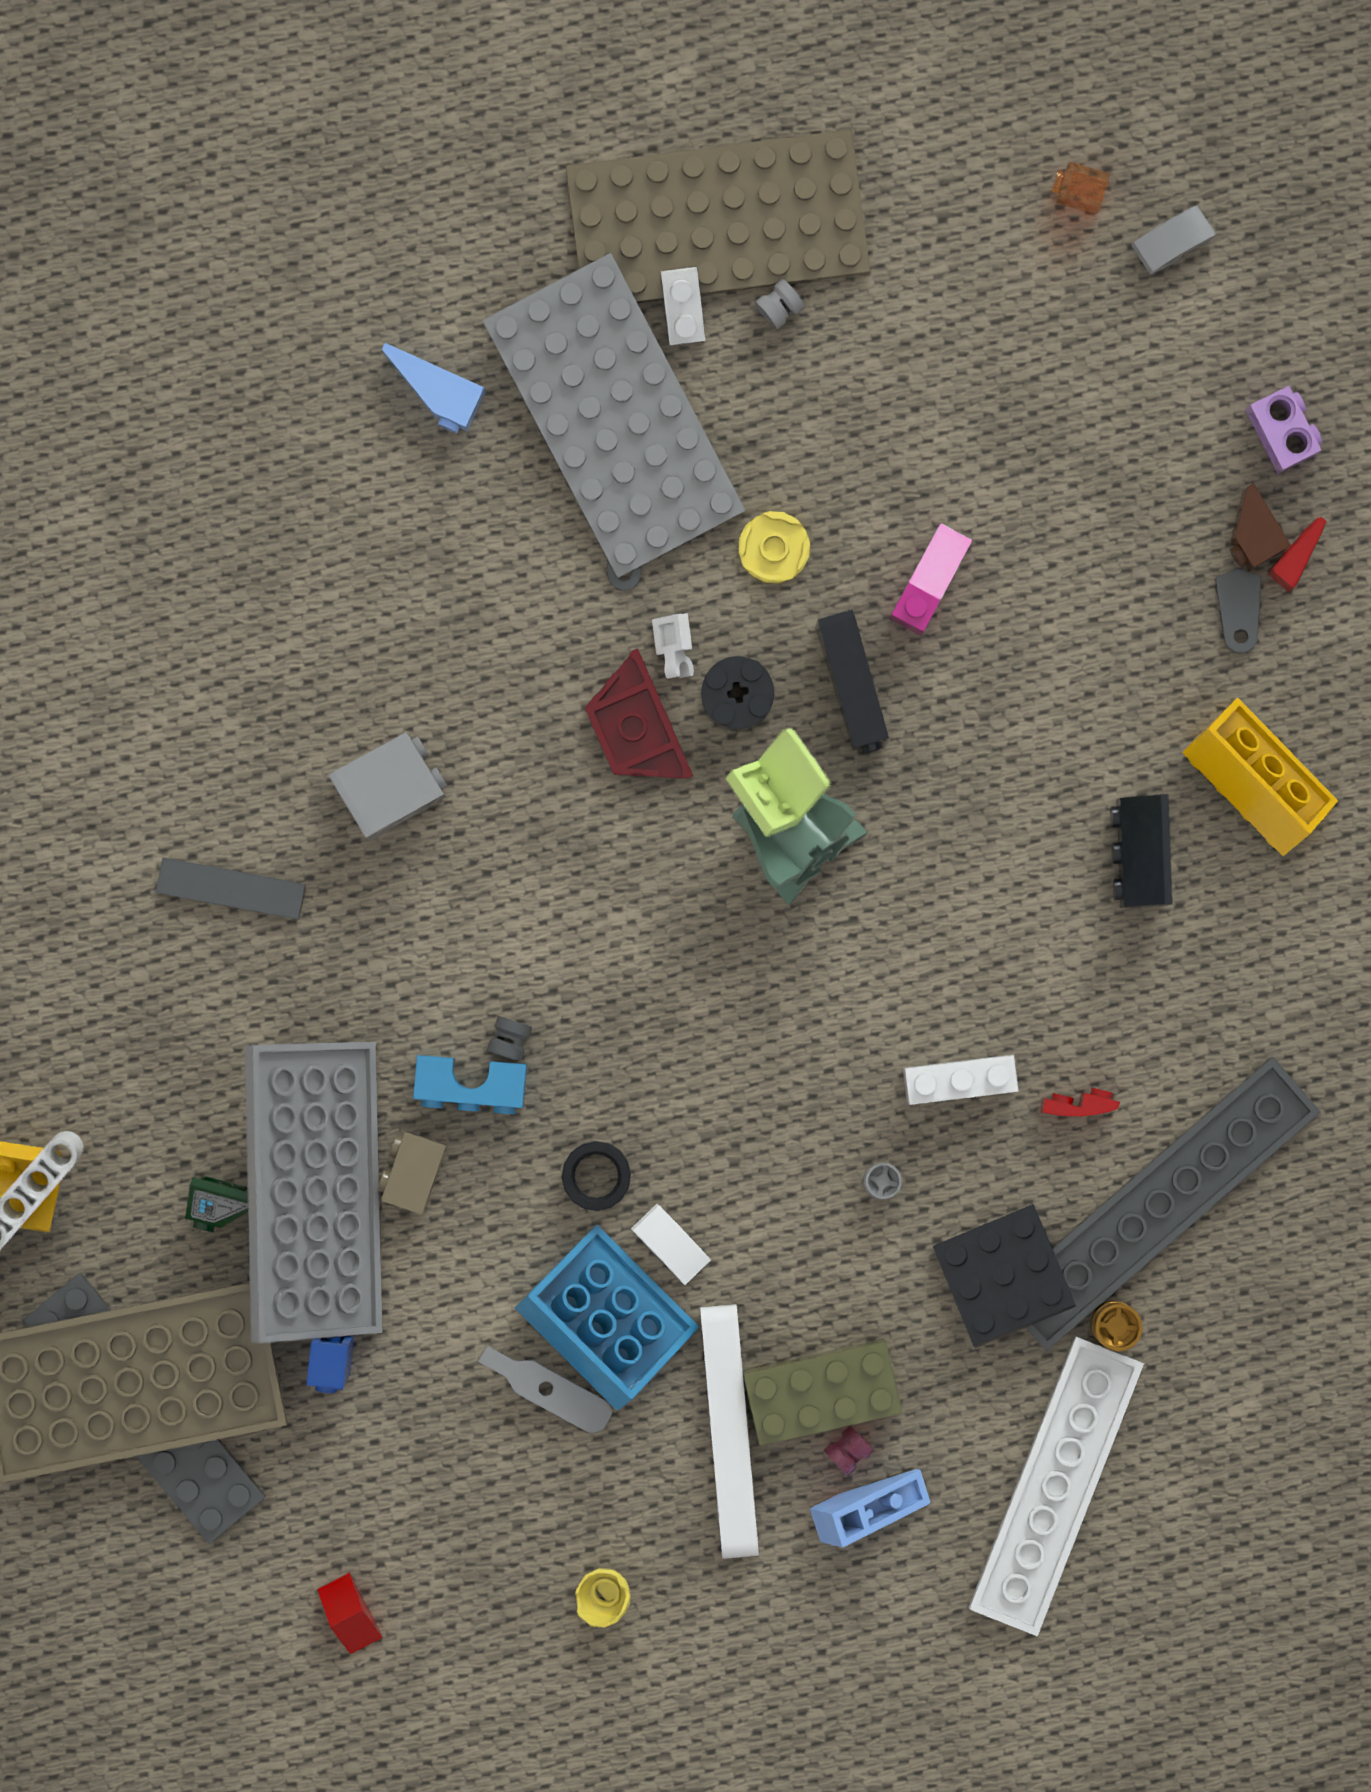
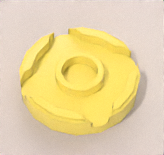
[738,511,810,584]

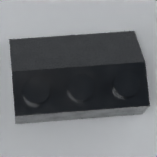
[1110,794,1173,908]

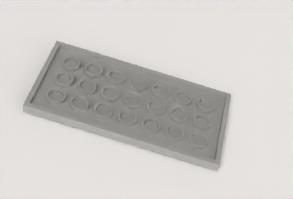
[482,253,746,578]
[245,1042,382,1343]

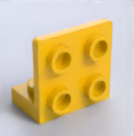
[0,1141,63,1232]

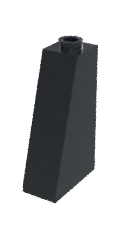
[815,609,889,754]

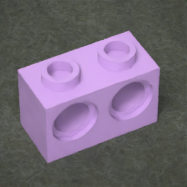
[1246,386,1322,474]

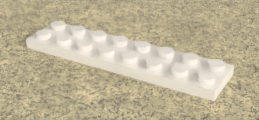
[969,1336,1144,1636]

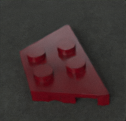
[585,648,693,779]

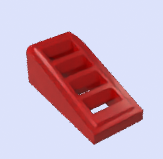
[1268,517,1327,592]

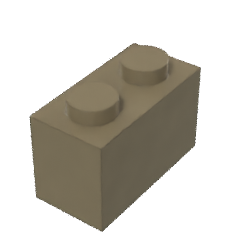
[377,1131,448,1215]

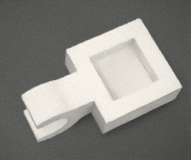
[652,613,694,679]

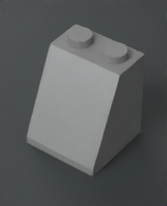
[328,732,448,841]

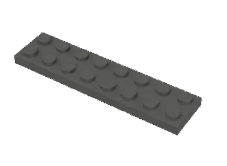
[24,1273,266,1544]

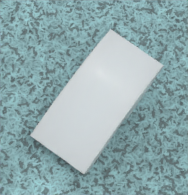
[631,1204,711,1285]

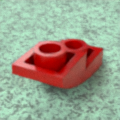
[1039,1088,1120,1116]

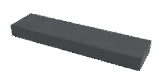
[156,857,306,920]

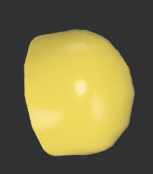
[575,1568,631,1628]

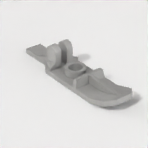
[478,1345,612,1434]

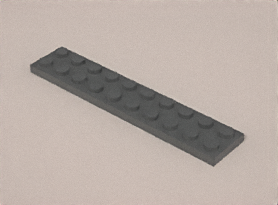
[1026,1057,1321,1351]

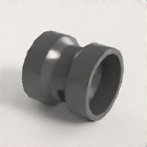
[487,1016,532,1061]

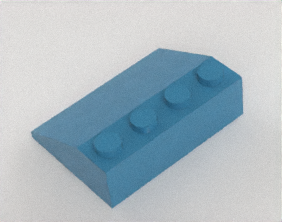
[514,1225,699,1411]

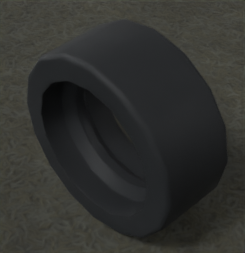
[562,1141,631,1211]

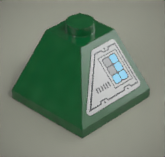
[185,1175,248,1232]

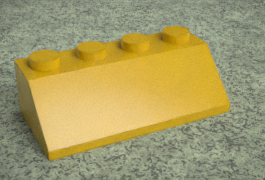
[1182,697,1338,857]

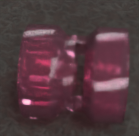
[823,1425,875,1476]

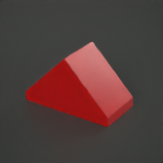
[317,1572,383,1655]

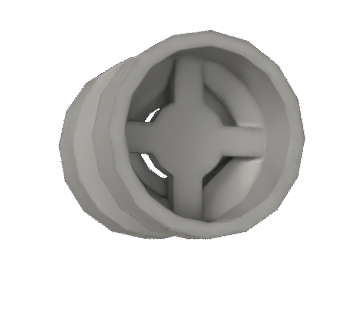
[754,279,805,330]
[863,1163,902,1200]

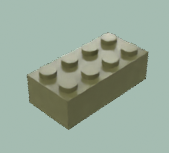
[743,1338,903,1446]

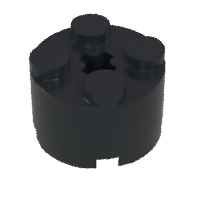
[701,656,774,732]

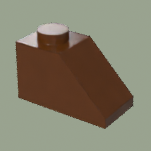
[1230,483,1291,571]

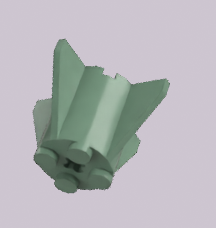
[732,794,868,905]

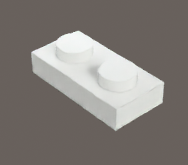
[661,267,705,345]

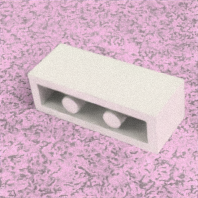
[903,1055,1018,1105]

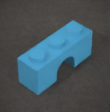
[413,1055,527,1115]

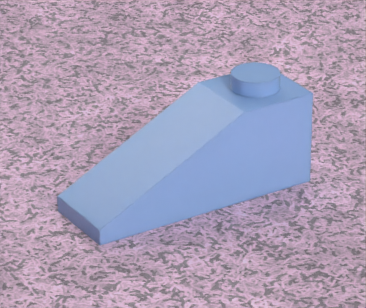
[382,343,486,434]
[810,1469,931,1548]

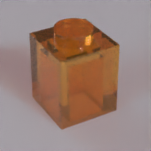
[1052,162,1110,215]

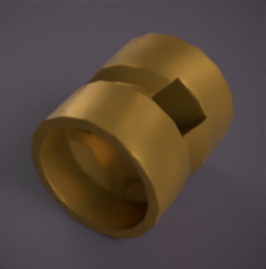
[1090,1300,1143,1351]

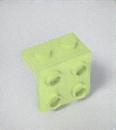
[725,728,829,837]

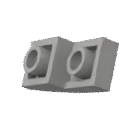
[1131,205,1216,275]

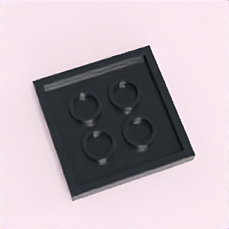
[933,1204,1077,1348]

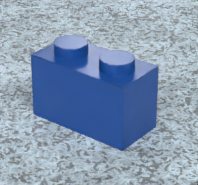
[306,1335,355,1393]

